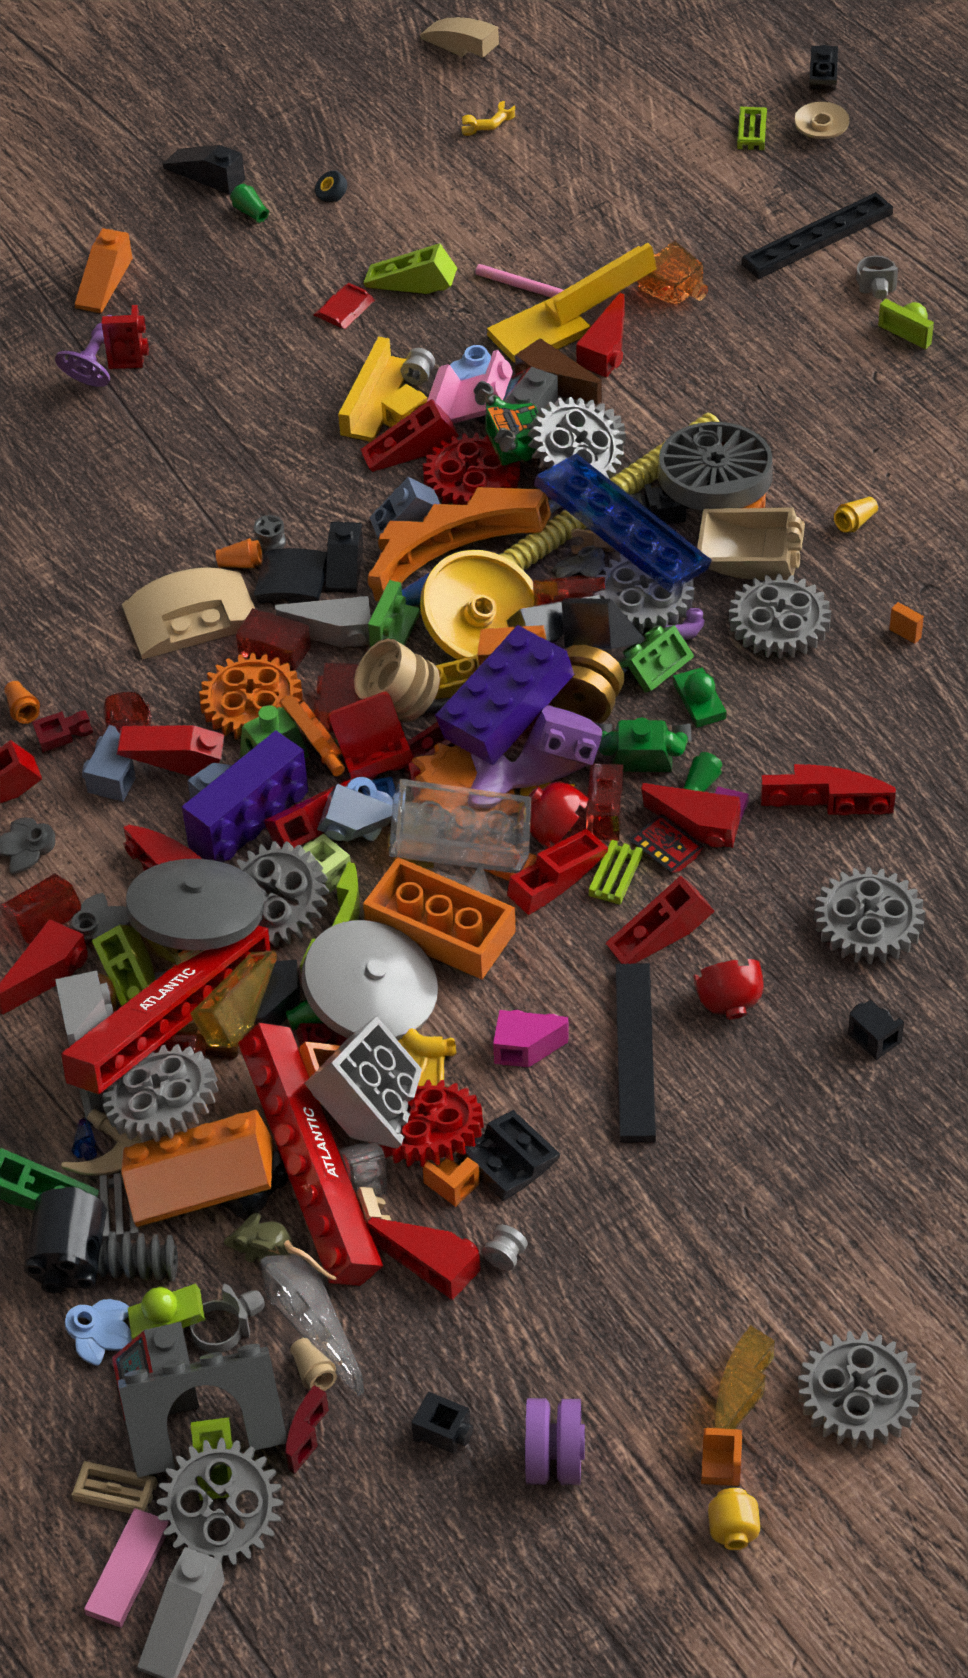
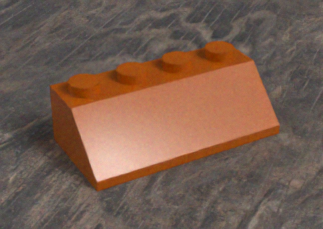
[121,1109,273,1227]

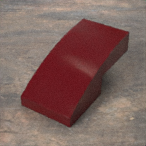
[285,1385,329,1474]

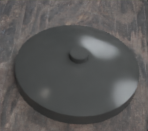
[126,859,263,950]

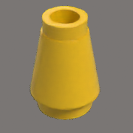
[834,497,878,532]

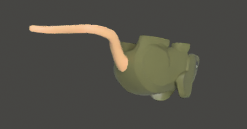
[224,1213,336,1280]

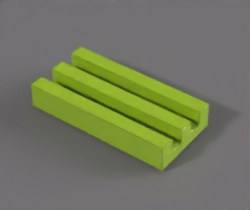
[737,107,767,150]
[589,840,643,905]

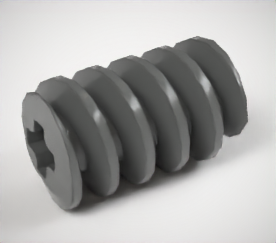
[98,1231,178,1281]

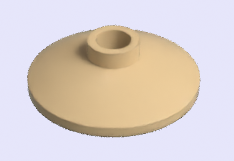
[795,102,849,139]

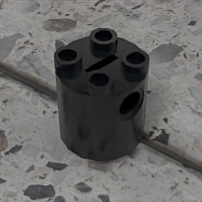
[24,1187,107,1294]

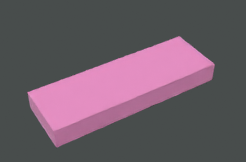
[84,1508,170,1628]

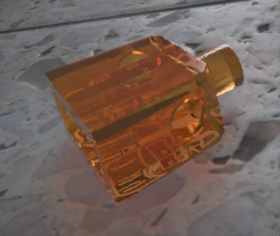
[638,241,708,305]

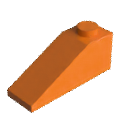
[75,228,133,313]

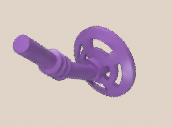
[55,315,112,387]

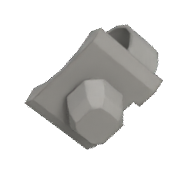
[856,255,898,299]
[190,1283,265,1353]

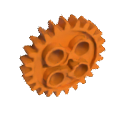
[199,653,303,739]

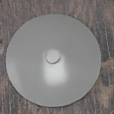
[301,920,438,1040]

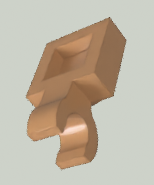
[571,528,625,554]

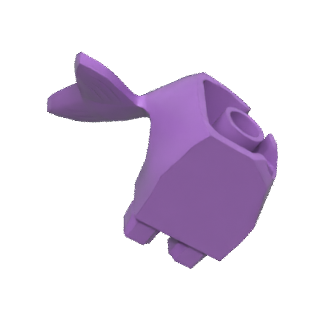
[468,705,602,804]

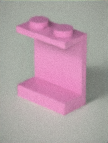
[427,350,513,424]

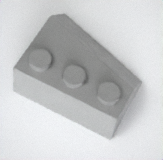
[55,970,113,1124]
[304,1016,422,1148]

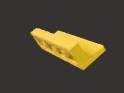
[544,243,656,326]
[338,336,406,442]

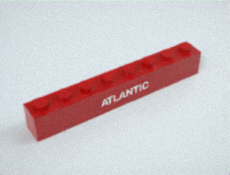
[61,925,271,1094]
[238,1023,383,1286]

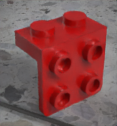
[329,692,414,780]

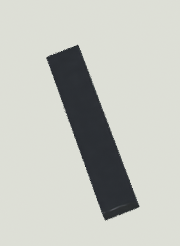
[741,192,893,279]
[616,963,656,1143]

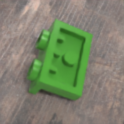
[368,580,420,648]
[618,625,694,692]

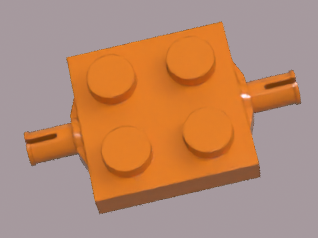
[279,694,345,776]

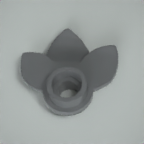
[552,545,605,583]
[0,817,56,874]
[69,893,130,942]

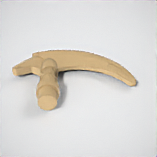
[61,1109,149,1176]

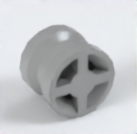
[401,348,435,385]
[482,1224,528,1271]

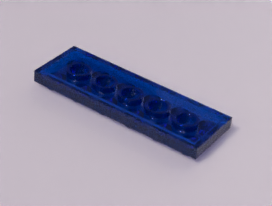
[534,453,712,593]

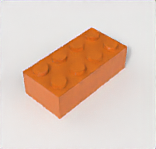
[363,857,516,980]

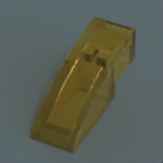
[715,1325,775,1429]

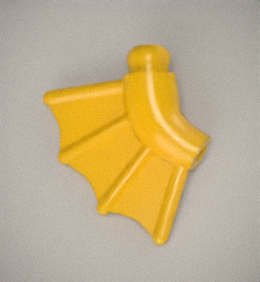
[398,1028,457,1087]

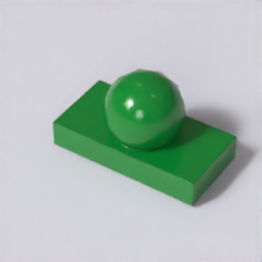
[673,667,727,728]

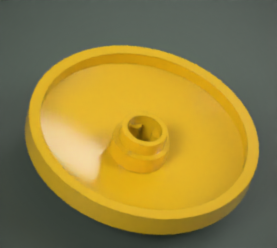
[420,550,543,660]

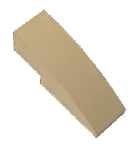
[420,17,499,58]

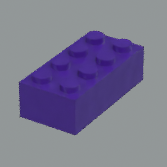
[435,625,575,765]
[182,730,309,862]

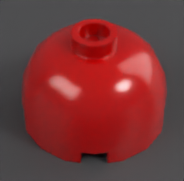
[525,782,589,848]
[693,959,764,1020]

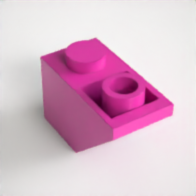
[493,1010,569,1067]

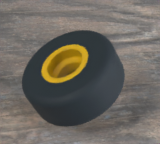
[315,170,347,202]

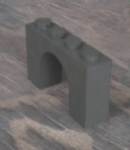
[118,1344,287,1478]

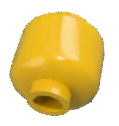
[708,1488,760,1550]

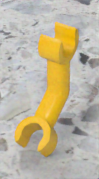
[461,101,515,136]

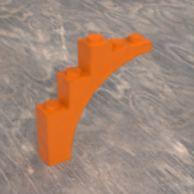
[368,487,551,601]

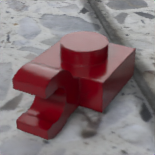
[32,710,93,752]

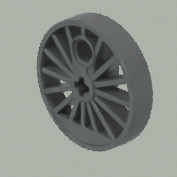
[658,422,773,511]

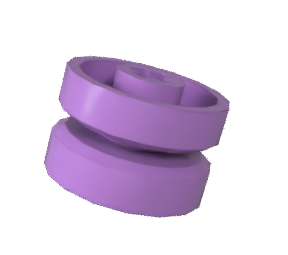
[525,1398,585,1485]

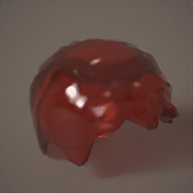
[103,692,152,734]

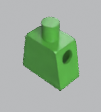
[240,705,309,759]

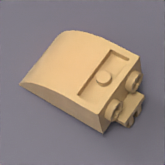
[695,508,805,580]

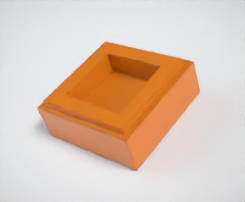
[889,602,924,644]

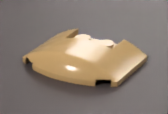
[122,567,262,660]

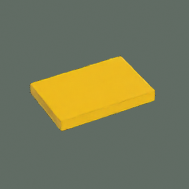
[487,300,591,363]

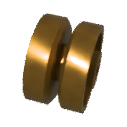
[548,645,624,723]

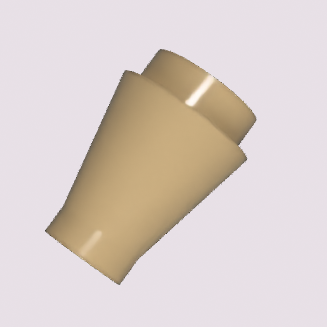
[290,1338,337,1391]

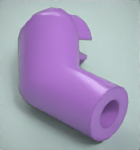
[664,608,705,640]

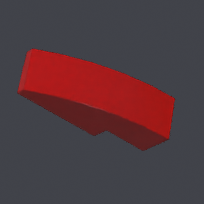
[507,828,608,915]

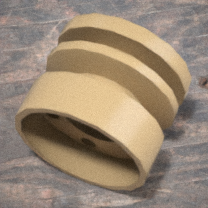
[354,638,440,722]

